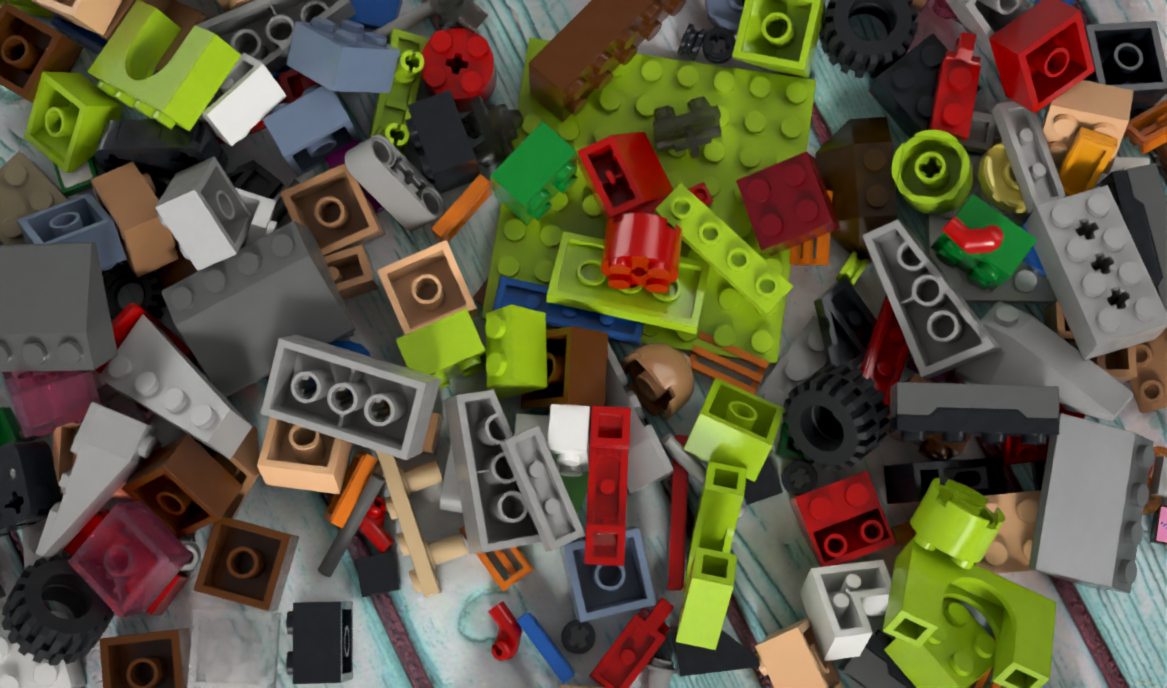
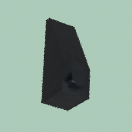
[883,457,1006,504]

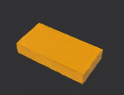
[1057,127,1118,197]

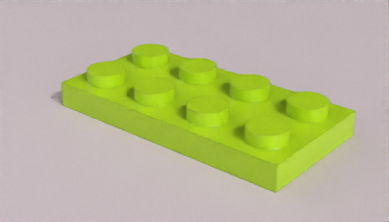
[546,231,710,334]

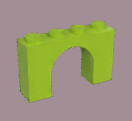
[87,0,241,132]
[676,461,747,650]
[883,537,1057,688]

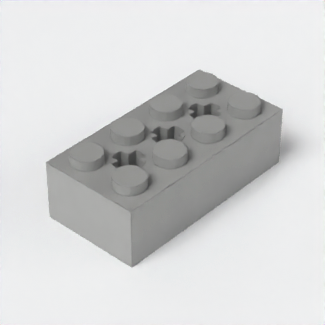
[1024,185,1167,360]
[260,334,441,460]

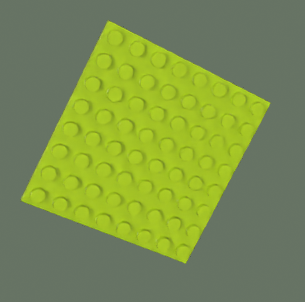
[481,38,816,365]

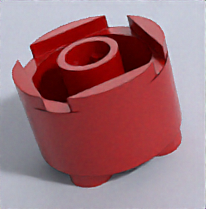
[420,28,497,113]
[601,213,682,293]

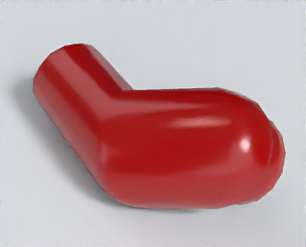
[942,216,1004,254]
[359,495,396,554]
[488,601,522,661]

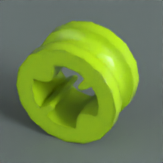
[835,251,869,286]

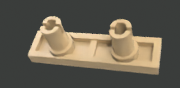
[374,451,468,598]

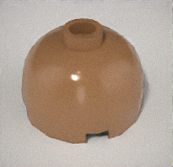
[621,343,694,420]

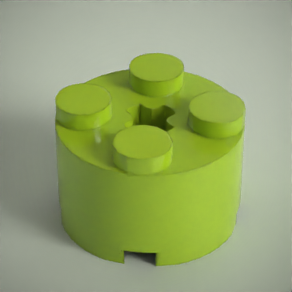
[892,130,973,215]
[910,478,1005,569]

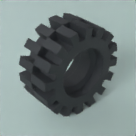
[102,261,167,322]

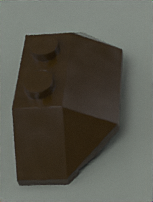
[815,117,897,263]

